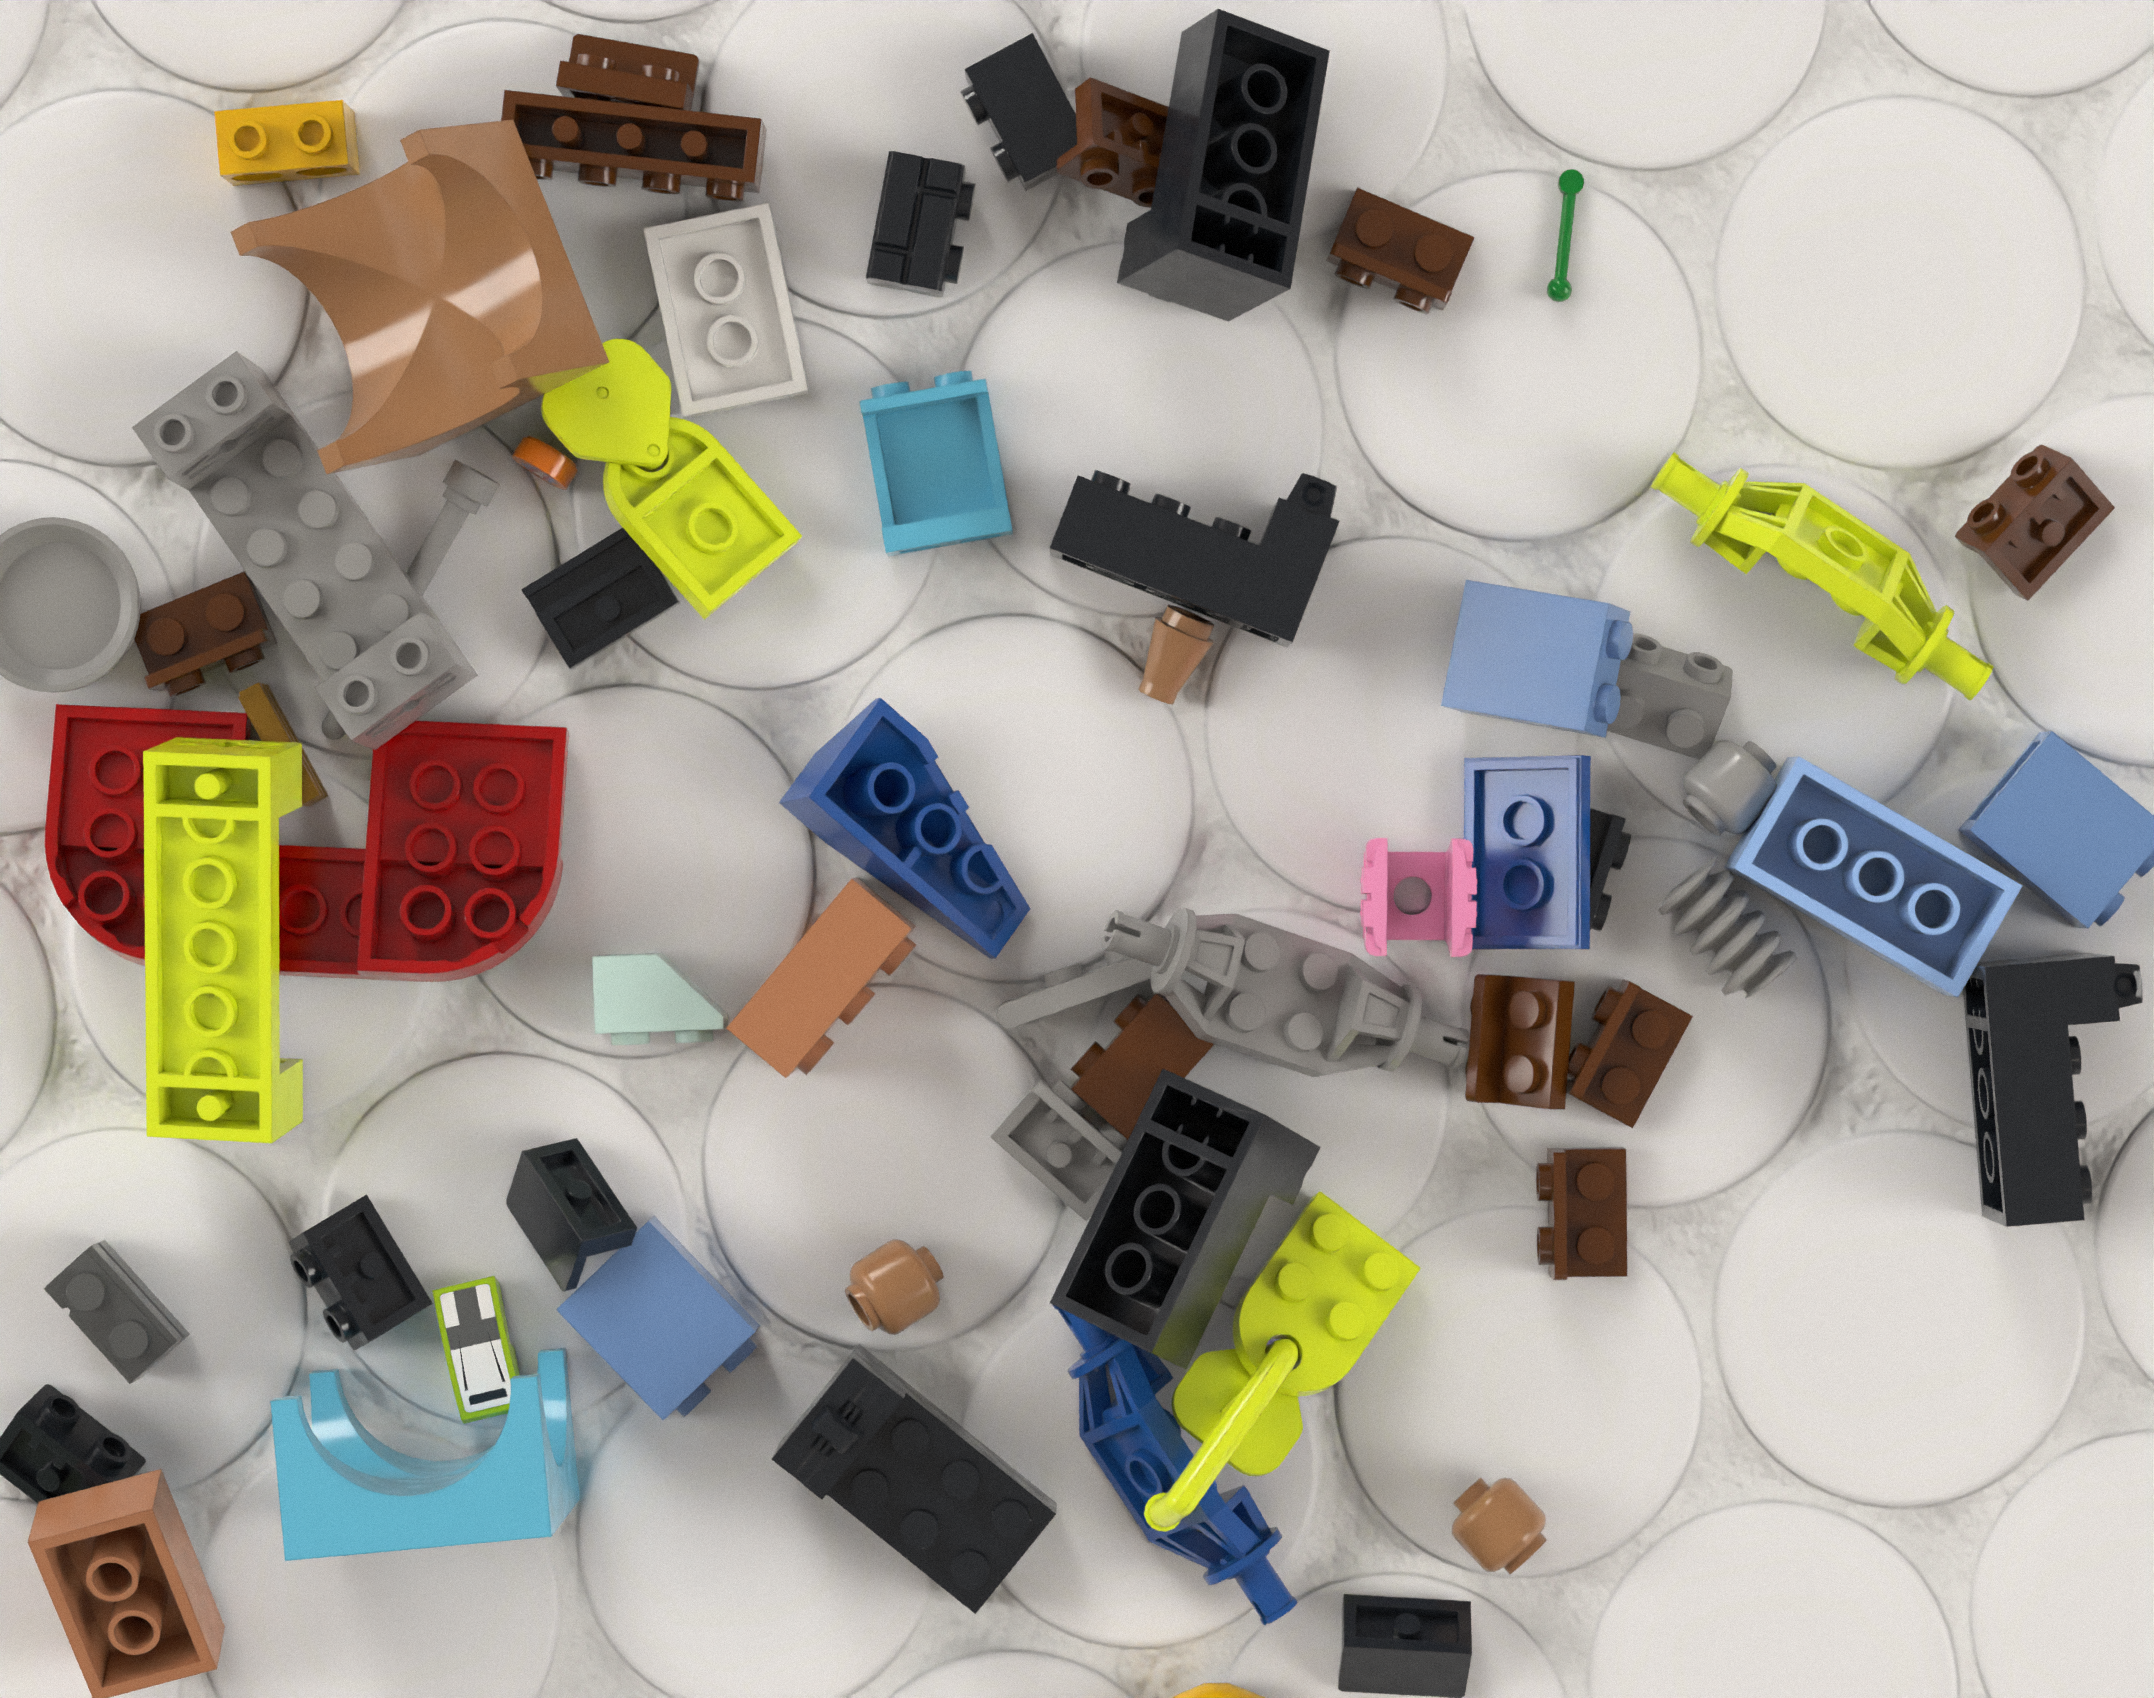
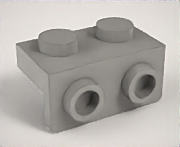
[1607,633,1733,760]
[991,1079,1128,1222]

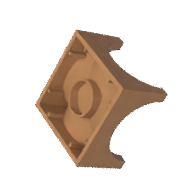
[230,120,609,474]

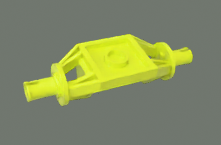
[1650,452,1994,700]

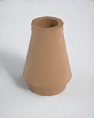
[1138,605,1214,705]

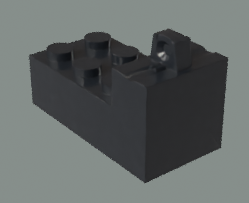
[1117,9,1330,322]
[1050,470,1340,647]
[1963,953,2143,1227]
[1050,1069,1321,1369]
[772,1344,1057,1614]

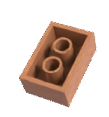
[726,877,916,1078]
[28,1469,225,1698]

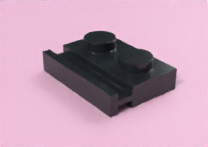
[521,528,680,669]

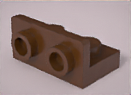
[556,34,700,111]
[1057,77,1169,207]
[1326,187,1475,314]
[1955,445,2115,601]
[134,571,277,697]
[1465,974,1575,1110]
[1566,979,1693,1128]
[1536,1147,1627,1280]

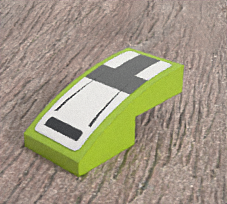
[432,1276,520,1424]

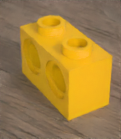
[214,100,360,186]

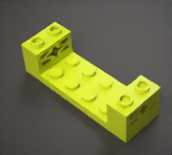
[143,737,303,1144]

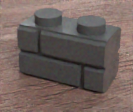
[44,1240,190,1384]

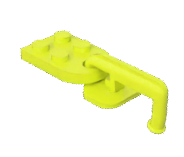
[541,339,802,620]
[1144,1191,1421,1532]

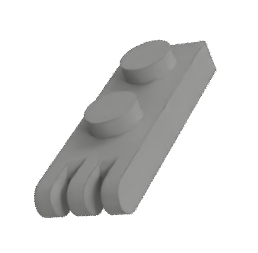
[996,951,1153,1029]

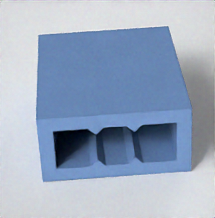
[1441,580,1633,738]
[1958,731,2154,929]
[556,1216,760,1420]

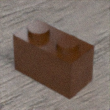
[1070,993,1214,1139]

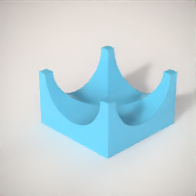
[270,1348,580,1561]

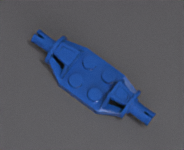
[1053,1305,1298,1625]

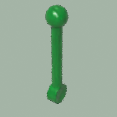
[1547,169,1584,302]

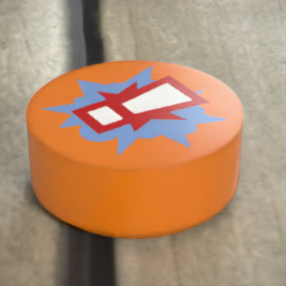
[512,436,578,490]

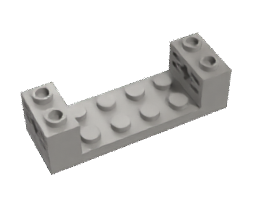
[132,351,478,750]

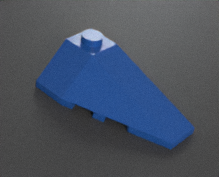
[779,698,1031,959]

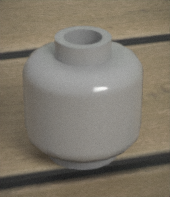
[1682,740,1777,836]

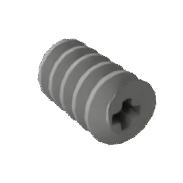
[1658,857,1797,998]

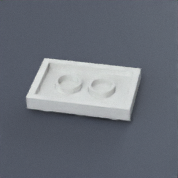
[643,202,809,419]

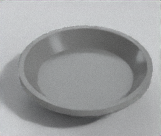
[0,517,141,693]

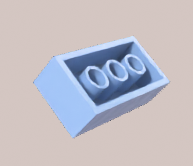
[1724,756,2023,998]

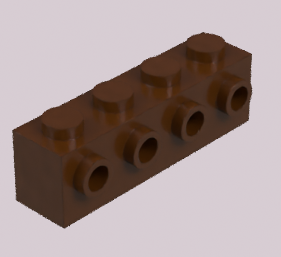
[501,90,767,202]

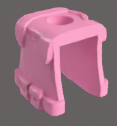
[1360,838,1477,957]

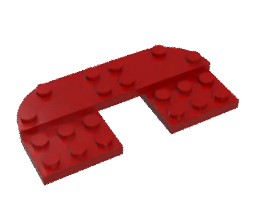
[45,704,569,982]

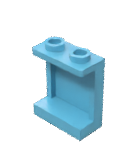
[859,371,1013,557]

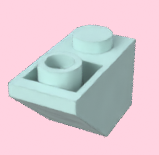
[592,953,728,1045]

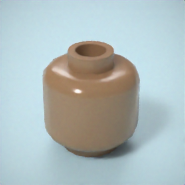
[845,1239,944,1335]
[1451,1477,1547,1574]

